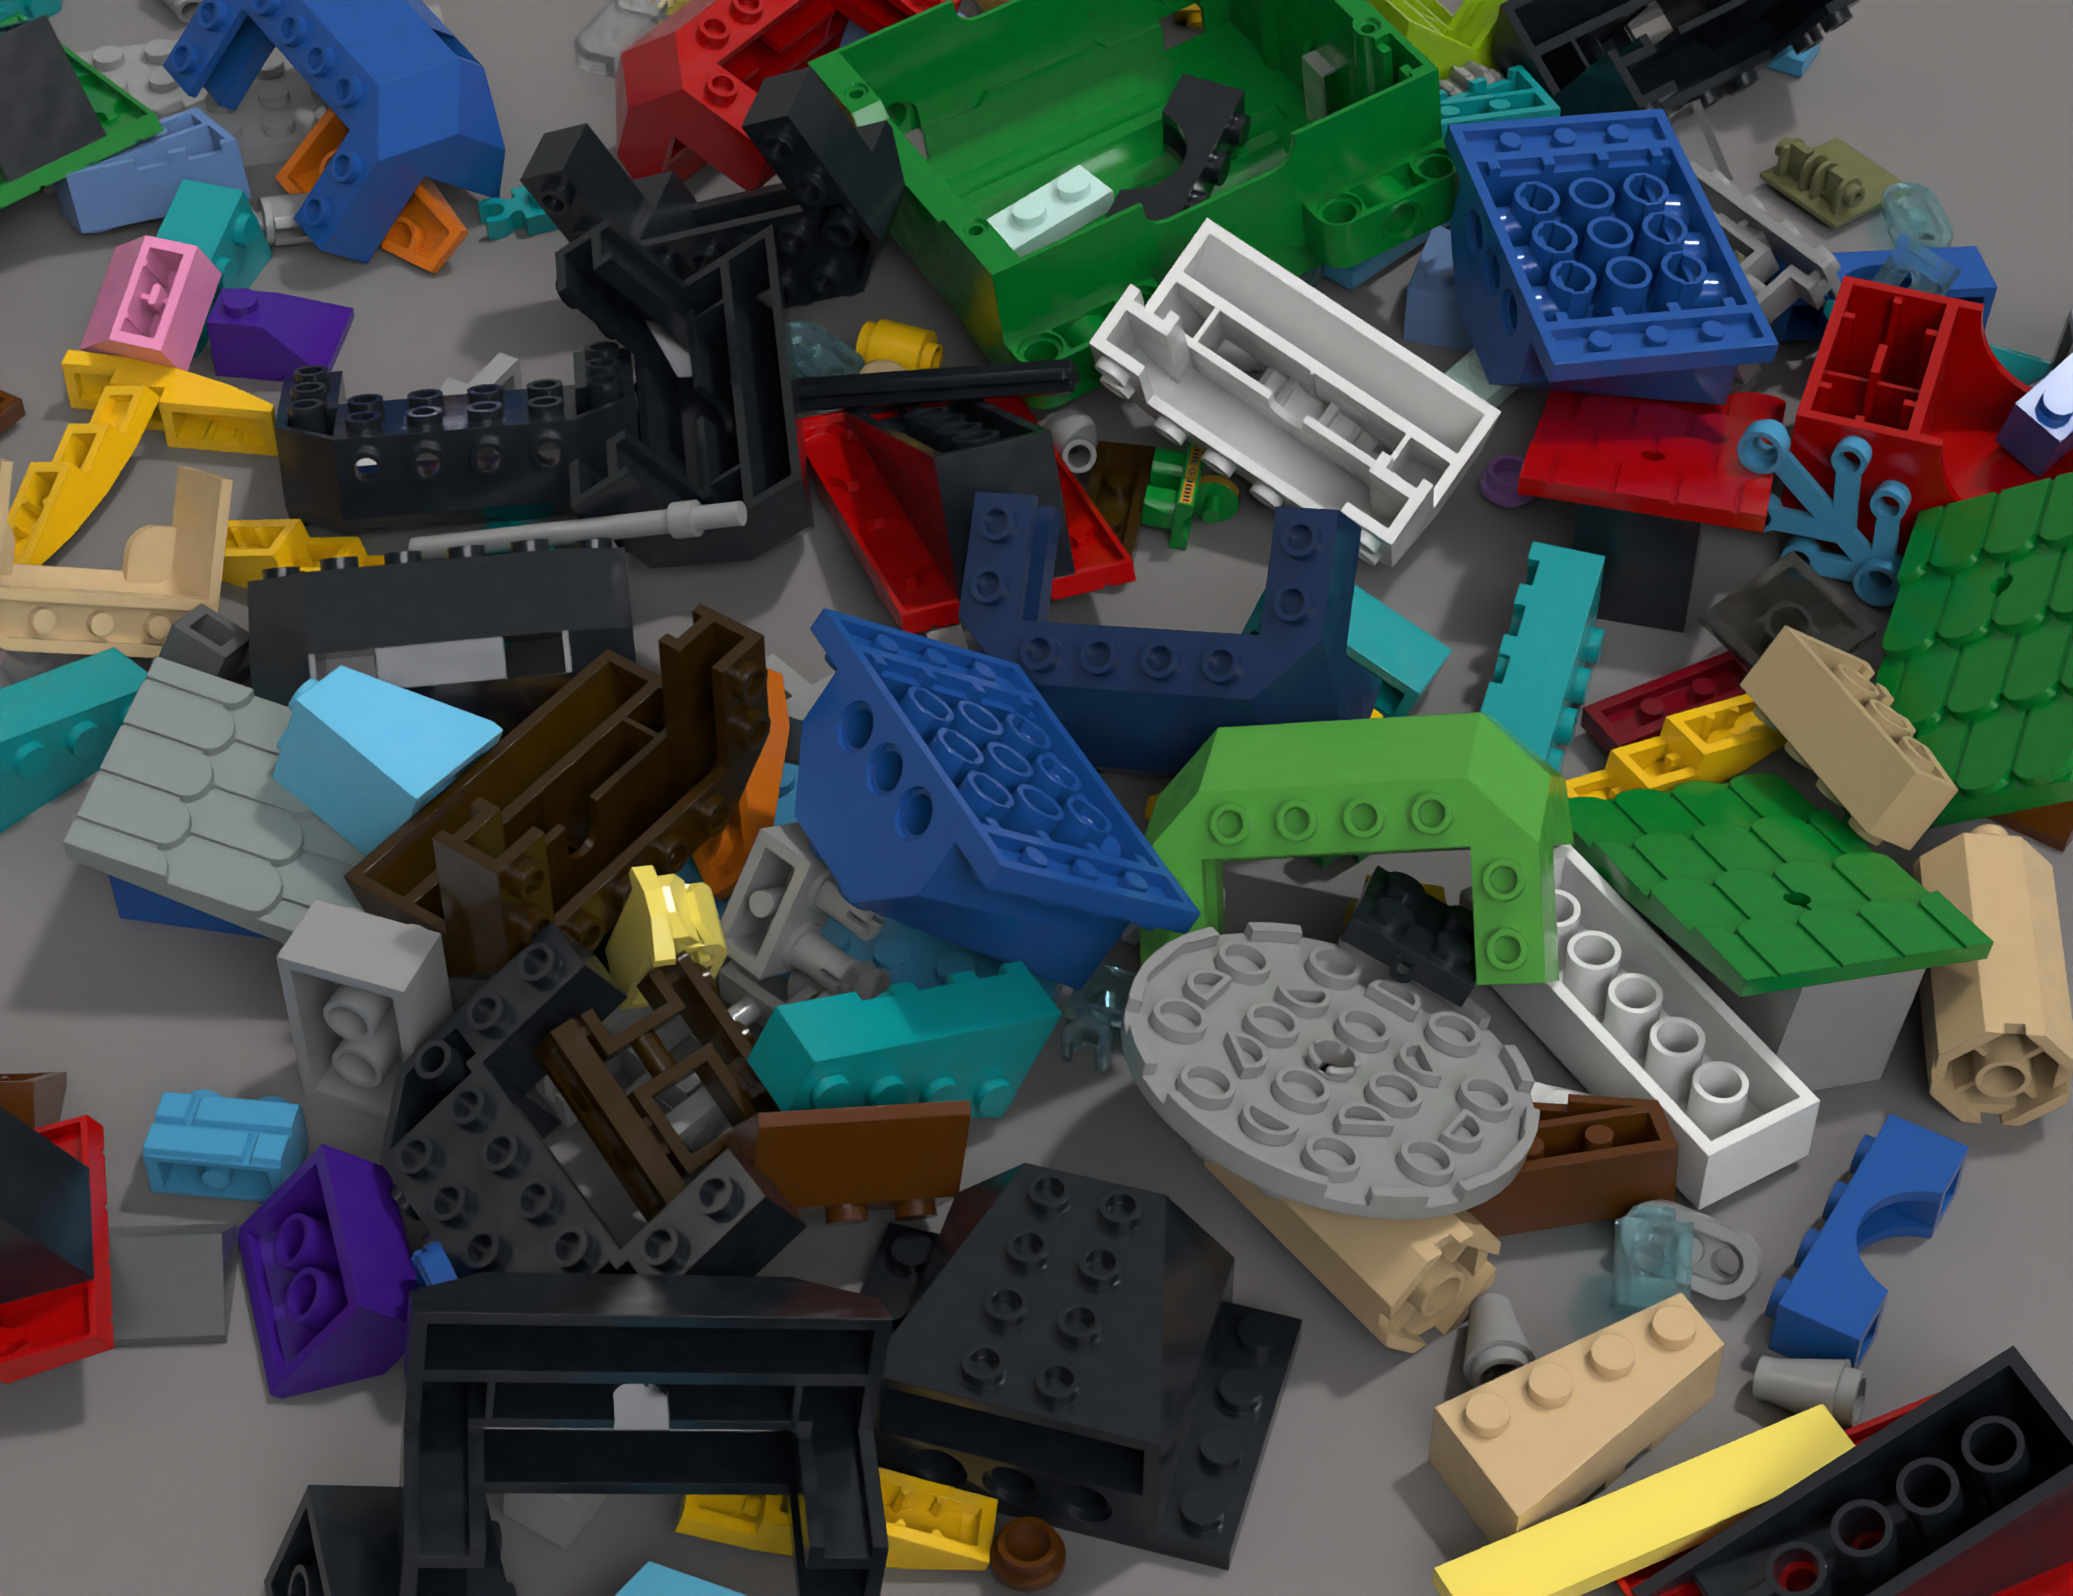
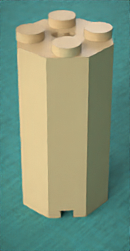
[1913,824,2073,1126]
[1204,1159,1501,1354]

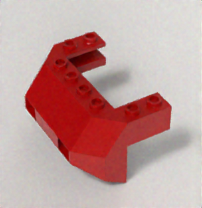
[615,0,962,191]

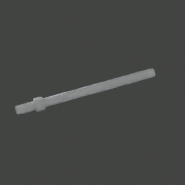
[408,500,747,561]

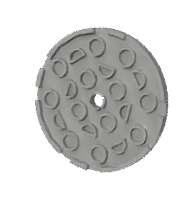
[1120,922,1540,1220]

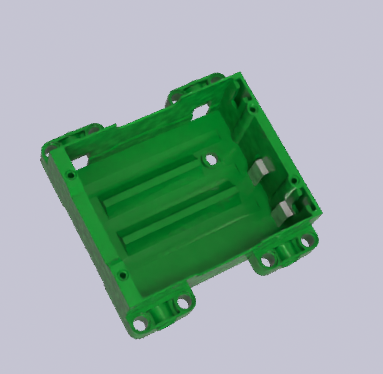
[807,0,1461,409]

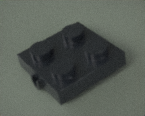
[1340,865,1476,1007]

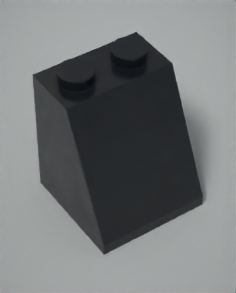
[264,1485,517,1596]

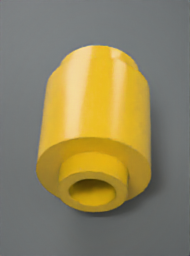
[855,318,944,370]

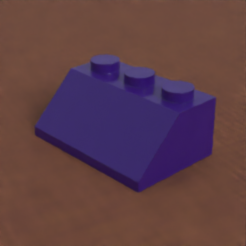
[238,1144,419,1399]

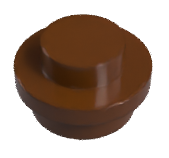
[990,1517,1066,1592]

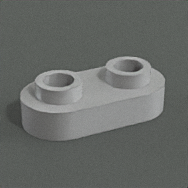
[1620,1199,1763,1300]

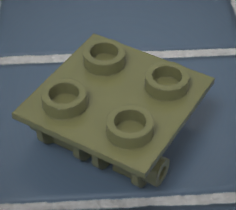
[1759,137,1912,229]

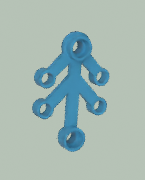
[1737,419,1911,606]

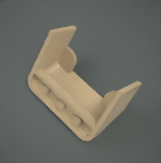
[0,458,233,658]

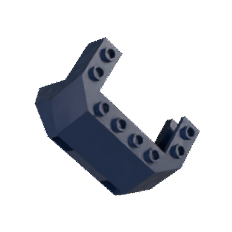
[958,492,1383,779]

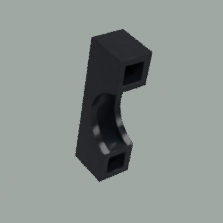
[1105,74,1251,221]

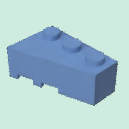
[54,107,252,234]

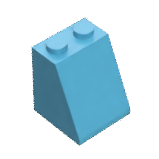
[272,665,503,856]

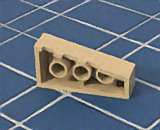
[1740,625,1958,851]
[1428,1292,1725,1544]

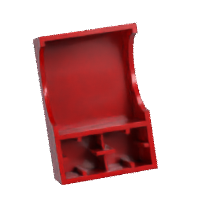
[1781,275,2073,554]

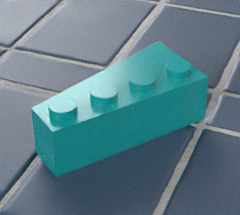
[1480,541,1606,774]
[0,647,147,833]
[747,960,1062,1118]

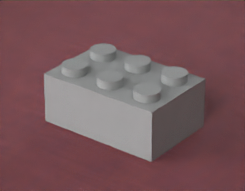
[276,899,454,1119]

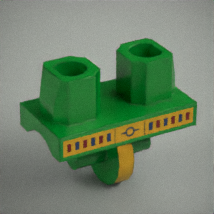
[1141,443,1241,550]

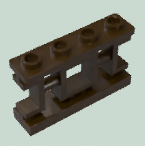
[532,951,781,1223]

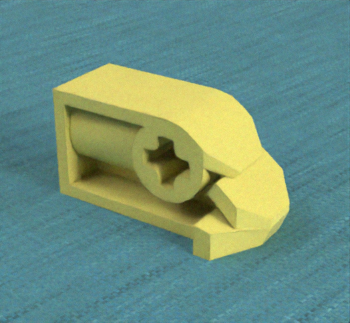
[605,865,727,1010]

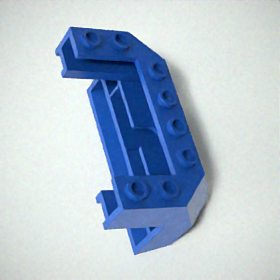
[163,0,506,264]

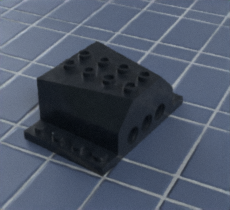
[860,1163,1302,1571]

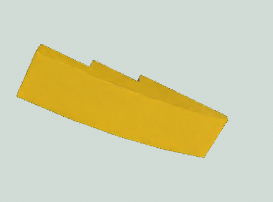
[61,349,279,457]
[7,385,161,565]
[222,519,384,589]
[1565,694,1787,800]
[675,1467,998,1571]

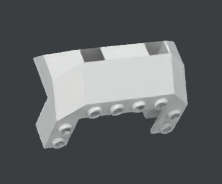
[1089,218,1501,568]

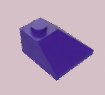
[206,288,355,382]

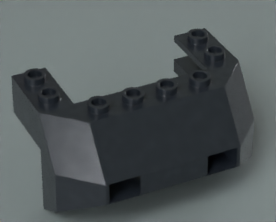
[1491,0,1861,126]
[555,218,815,569]
[248,538,636,741]
[399,1272,893,1596]

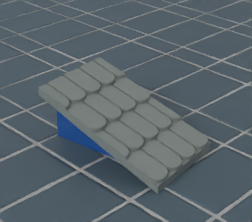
[63,656,488,1012]

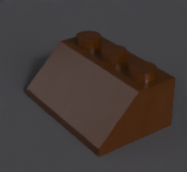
[726,1100,971,1226]

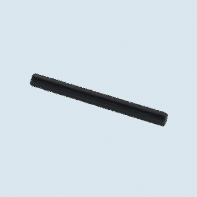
[798,359,1080,412]

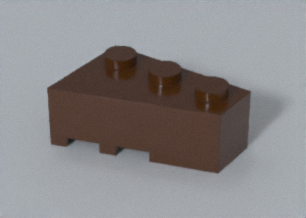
[1468,1094,1679,1237]

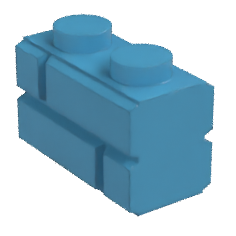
[143,1089,309,1203]

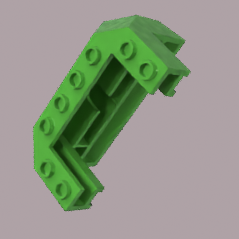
[1139,712,1575,985]

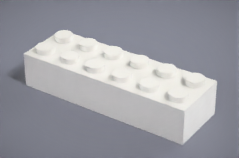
[1459,845,1820,1210]

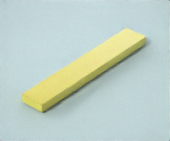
[1432,1403,1855,1596]

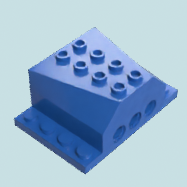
[1444,109,1779,405]
[795,608,1201,991]

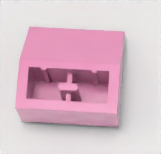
[79,235,222,371]

